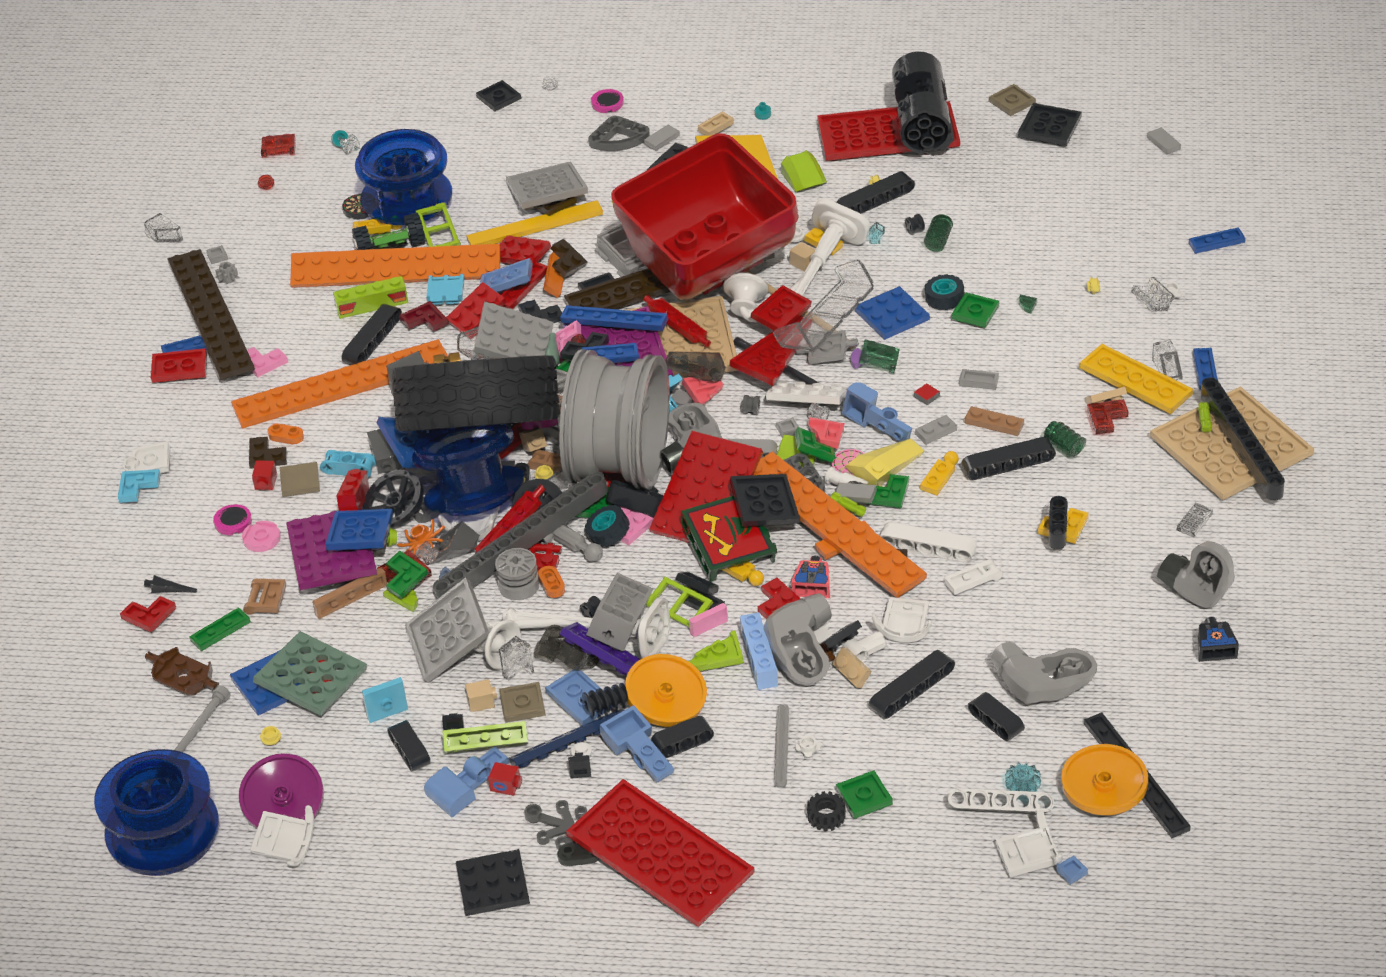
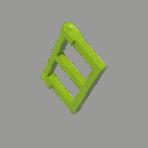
[416,203,461,247]
[646,577,713,628]

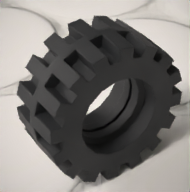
[807,791,846,831]

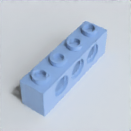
[740,612,778,690]

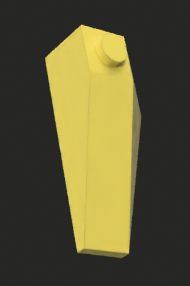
[846,438,924,486]

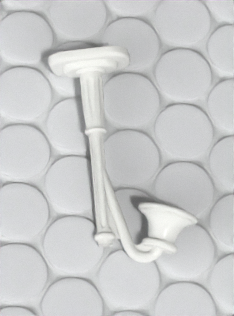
[723,199,870,323]
[474,598,670,670]

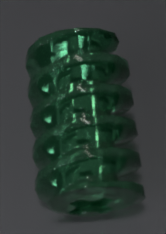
[924,214,953,252]
[1044,421,1086,457]

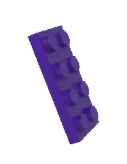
[560,622,640,675]

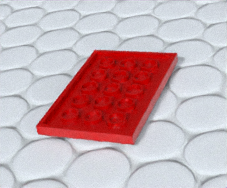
[649,431,763,544]

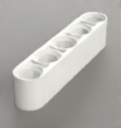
[880,522,977,563]
[948,788,1054,813]

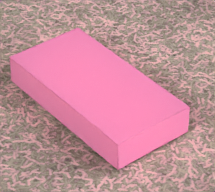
[689,603,728,637]

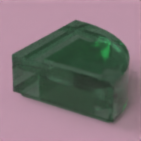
[1019,294,1037,314]

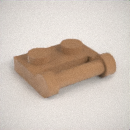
[243,578,286,615]

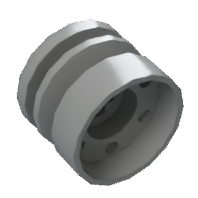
[495,548,540,600]

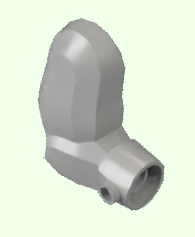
[764,593,832,686]
[991,641,1097,704]

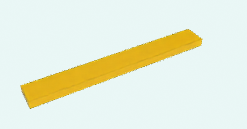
[466,200,603,245]

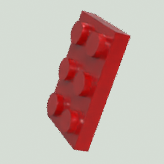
[500,236,551,267]
[446,282,507,339]
[750,285,812,334]
[150,348,207,383]

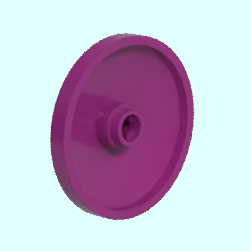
[239,753,324,829]

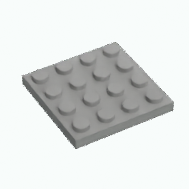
[506,161,588,209]
[473,302,554,358]
[405,577,489,683]

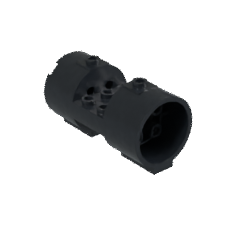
[892,51,954,153]

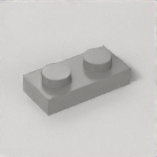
[915,415,957,445]

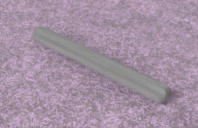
[775,704,789,787]

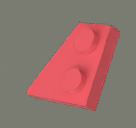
[682,372,724,405]
[808,417,845,449]

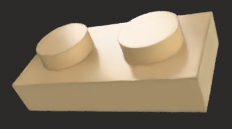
[698,111,734,136]
[1085,387,1127,406]
[832,647,872,688]

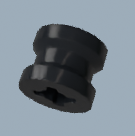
[905,214,925,234]
[580,596,601,618]

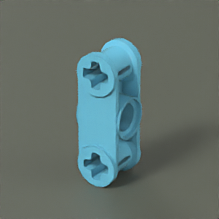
[320,450,376,477]

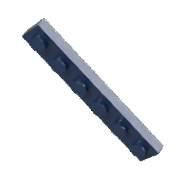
[508,709,624,768]

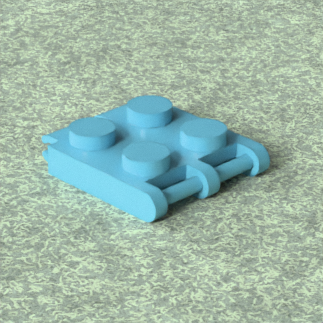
[427,274,465,305]

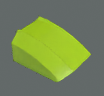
[781,150,827,192]

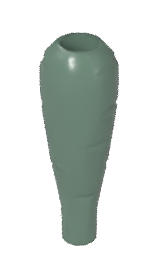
[545,333,559,365]

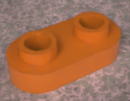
[268,423,304,444]
[538,566,565,598]

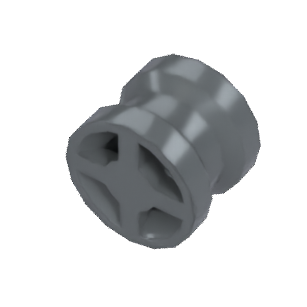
[742,395,760,414]

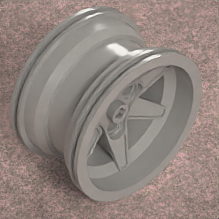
[559,349,670,490]

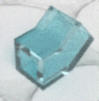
[869,222,885,244]

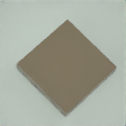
[989,84,1036,116]
[280,462,320,497]
[499,682,546,723]

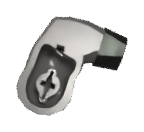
[660,403,722,475]
[1157,541,1235,608]

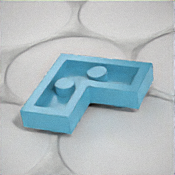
[118,469,160,503]

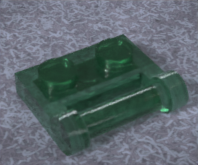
[859,339,900,373]

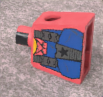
[792,555,830,599]

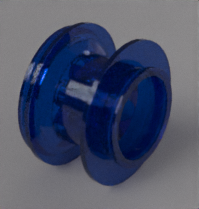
[355,129,453,225]
[412,424,525,516]
[94,749,219,876]

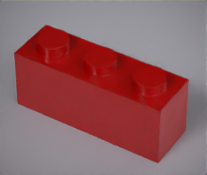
[336,469,369,511]

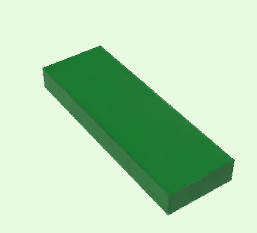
[189,607,251,651]

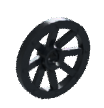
[363,470,424,528]

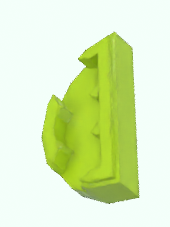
[383,590,418,612]

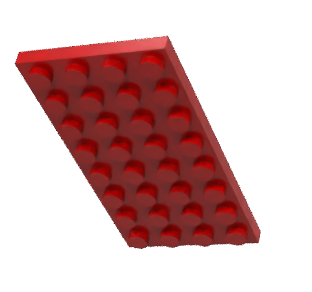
[817,101,960,161]
[566,779,755,927]

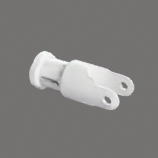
[825,467,868,485]

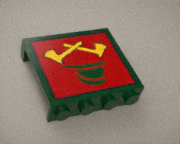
[680,496,778,582]

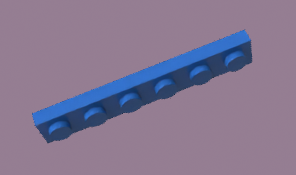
[560,305,668,331]

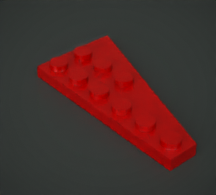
[729,316,812,386]

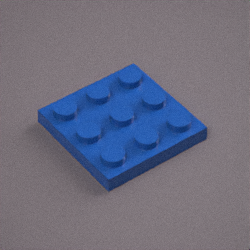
[854,286,930,340]
[326,509,393,551]
[230,650,301,716]

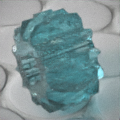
[1005,762,1041,797]

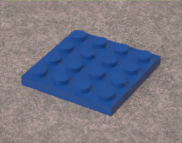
[376,417,470,471]

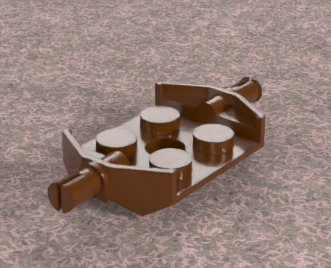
[145,647,219,695]

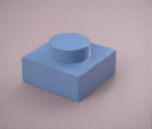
[1057,855,1088,885]

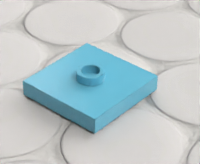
[362,677,408,723]

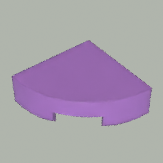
[851,348,869,369]

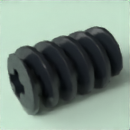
[582,683,628,717]

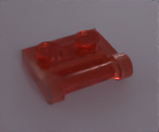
[261,134,296,158]

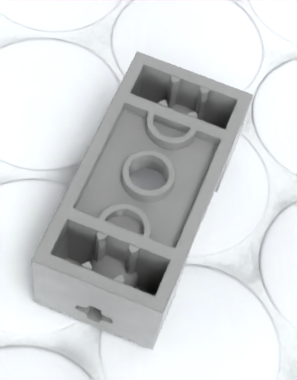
[586,573,653,651]

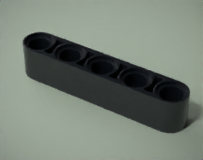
[836,171,915,214]
[341,304,402,365]
[961,437,1056,480]
[869,650,955,719]

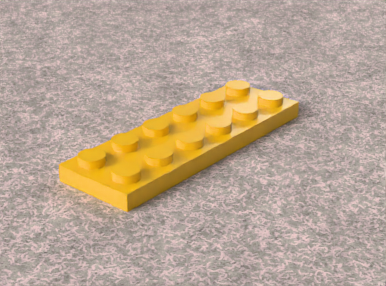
[1079,344,1193,414]

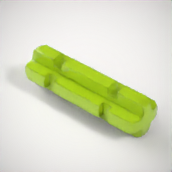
[1198,402,1212,433]
[830,492,866,517]

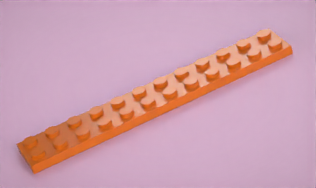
[290,244,500,288]
[231,339,448,429]
[754,451,927,598]

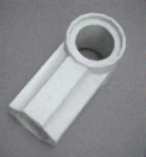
[843,631,886,663]

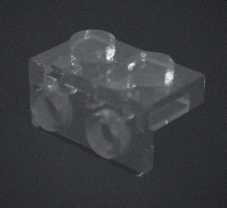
[1131,277,1174,312]
[499,636,534,681]

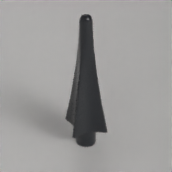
[144,575,197,594]

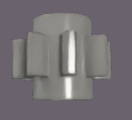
[215,262,238,283]

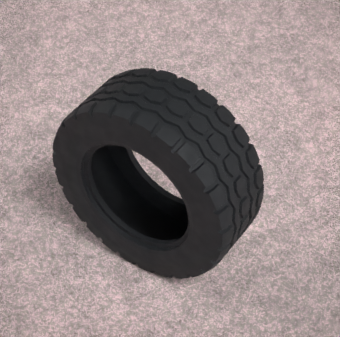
[392,355,560,431]

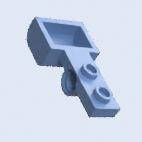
[842,382,912,442]
[600,705,674,783]
[424,746,509,817]

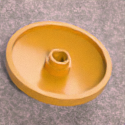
[625,654,707,727]
[1061,744,1148,815]

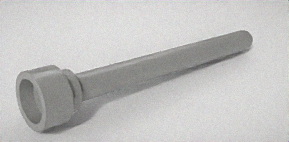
[169,685,230,760]

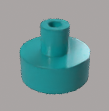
[755,102,771,120]
[331,130,349,147]

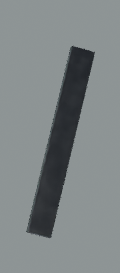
[1084,712,1191,839]

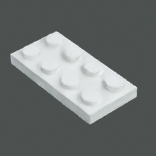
[766,381,847,405]

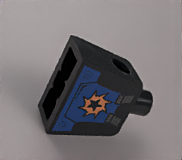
[1198,617,1239,662]

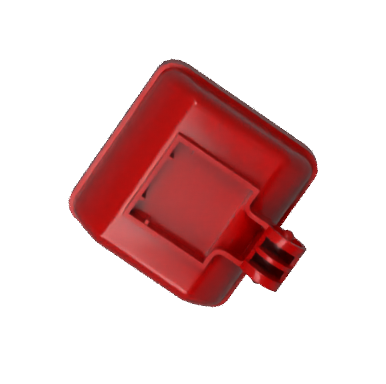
[611,133,799,301]

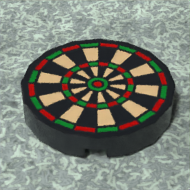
[342,194,377,219]

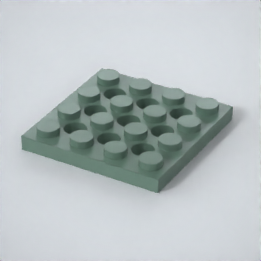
[253,631,367,716]

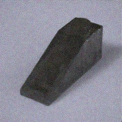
[665,352,726,381]

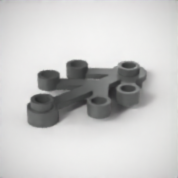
[525,800,587,850]

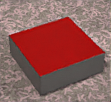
[914,383,940,405]

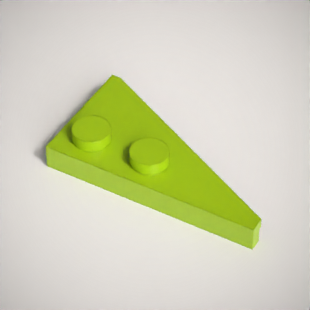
[689,630,744,671]

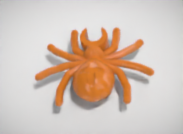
[397,519,445,559]

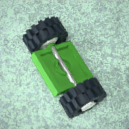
[352,212,426,250]

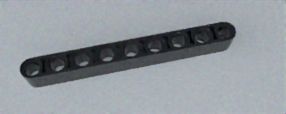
[1201,377,1285,500]

